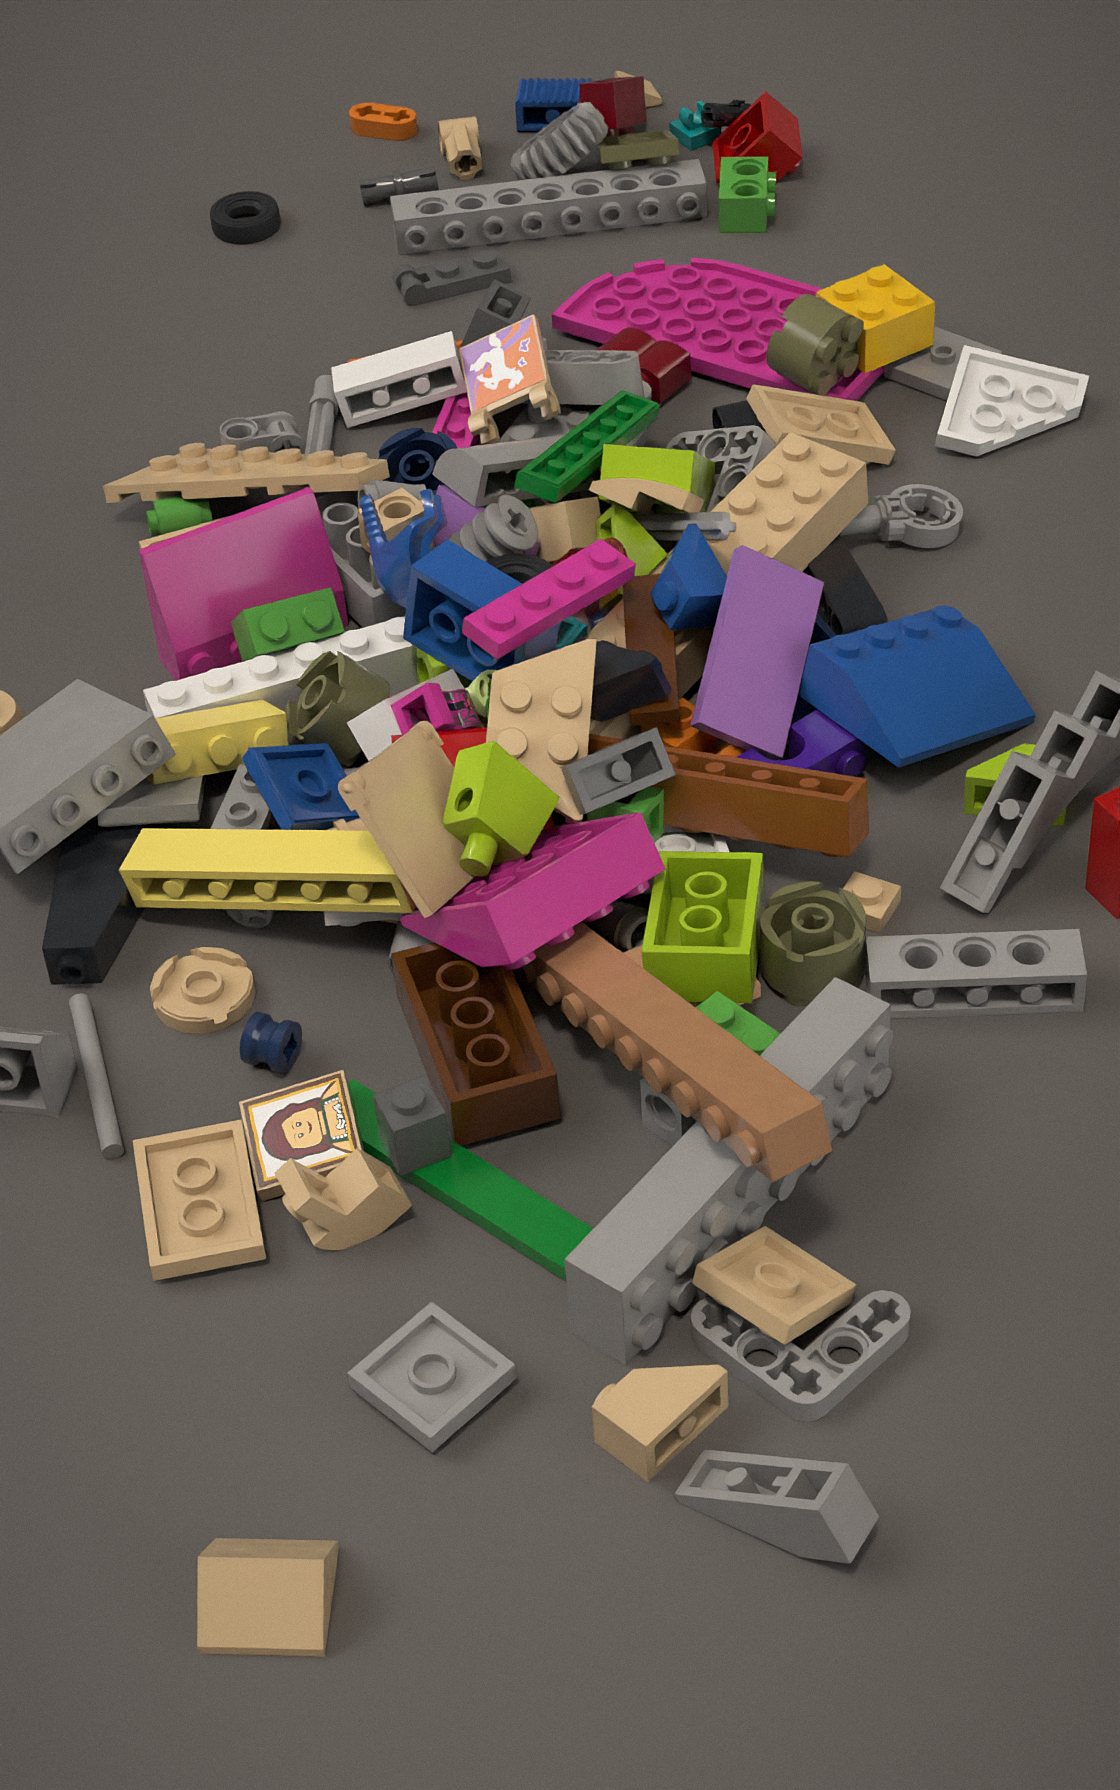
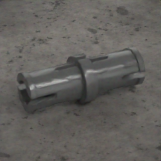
[359,166,439,205]

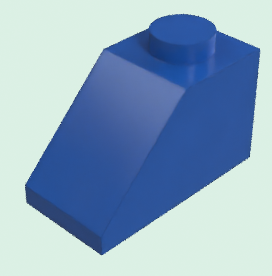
[650,523,727,630]

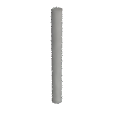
[69,993,124,1160]

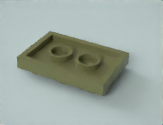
[594,129,679,169]

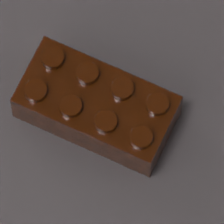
[391,942,560,1146]

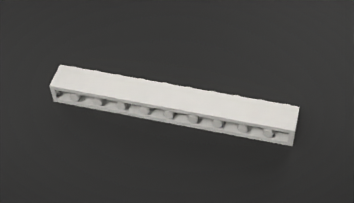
[143,599,607,718]

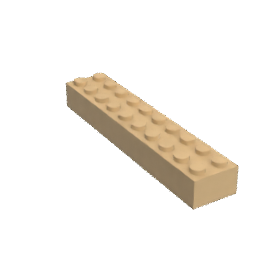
[584,432,868,739]

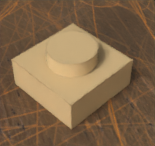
[843,871,901,933]

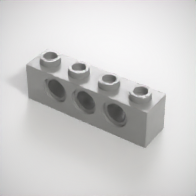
[865,929,1087,1019]

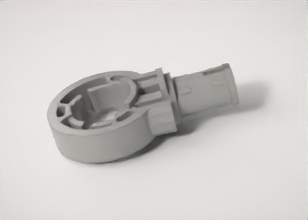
[839,484,963,548]

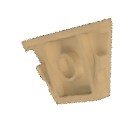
[486,639,597,824]

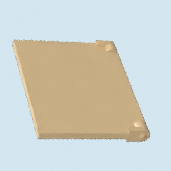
[338,721,475,918]

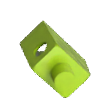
[443,741,560,876]

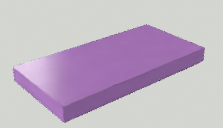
[690,545,824,760]

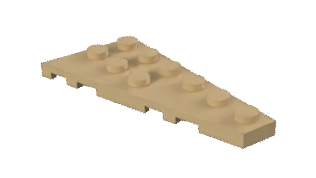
[103,443,390,503]

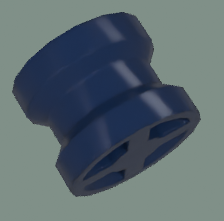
[239,1012,302,1073]

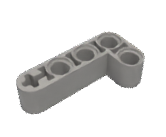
[521,337,644,405]

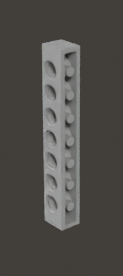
[390,159,708,255]

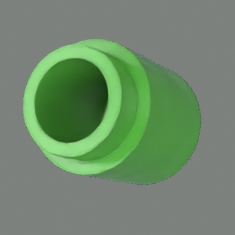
[146,495,212,537]

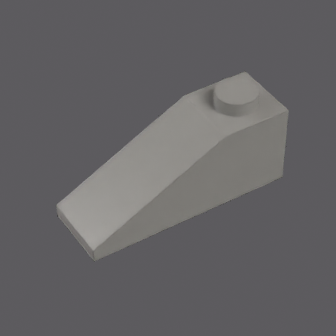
[674,1449,879,1564]

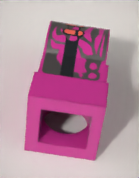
[391,683,483,734]

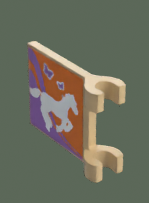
[459,314,561,445]

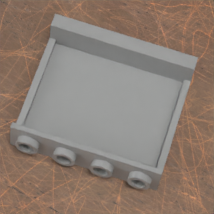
[0,679,176,874]

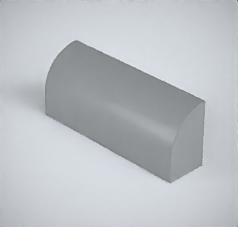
[433,434,602,507]

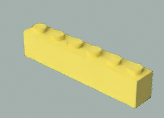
[119,828,416,913]

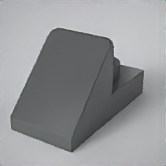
[560,727,676,815]

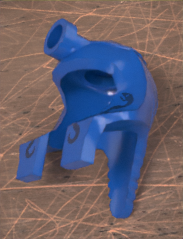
[359,489,447,608]

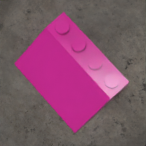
[139,487,348,681]
[399,812,665,970]

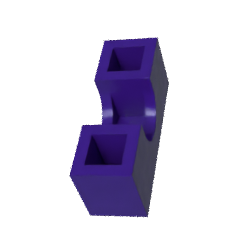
[736,709,865,777]

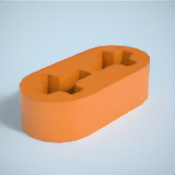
[349,102,418,141]

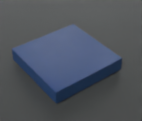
[242,743,360,830]

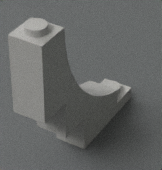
[940,670,1120,913]

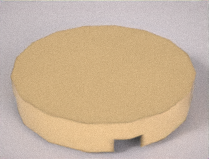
[150,947,256,1034]

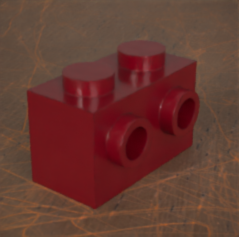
[577,76,647,137]

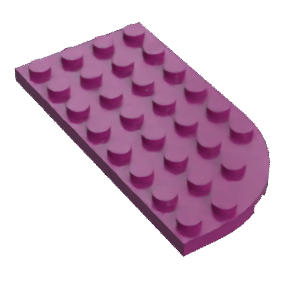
[552,258,884,401]

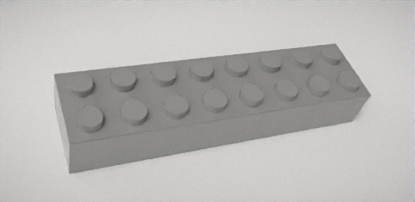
[564,977,893,1366]

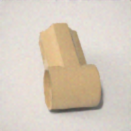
[438,116,483,180]

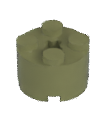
[767,294,864,396]
[285,651,390,767]
[760,881,866,1006]

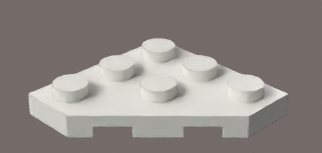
[935,345,1089,456]

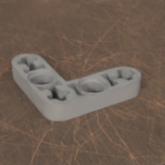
[666,425,776,512]
[691,1290,911,1422]

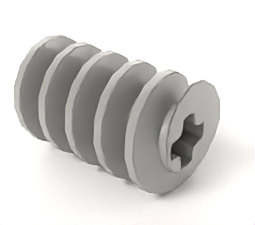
[438,495,538,561]

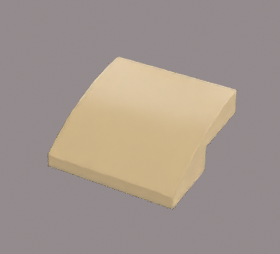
[589,478,704,516]

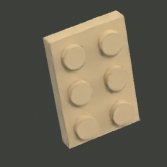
[746,384,896,465]
[133,1119,266,1281]

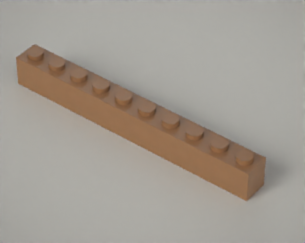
[512,922,832,1182]

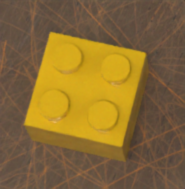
[816,264,935,373]

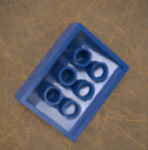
[798,605,1036,767]

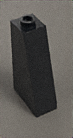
[42,820,168,985]

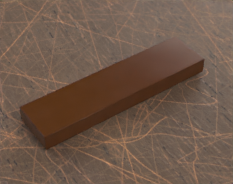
[623,574,680,726]

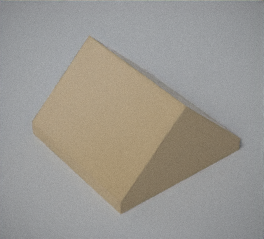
[197,1538,339,1657]

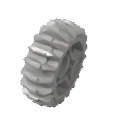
[510,102,608,181]

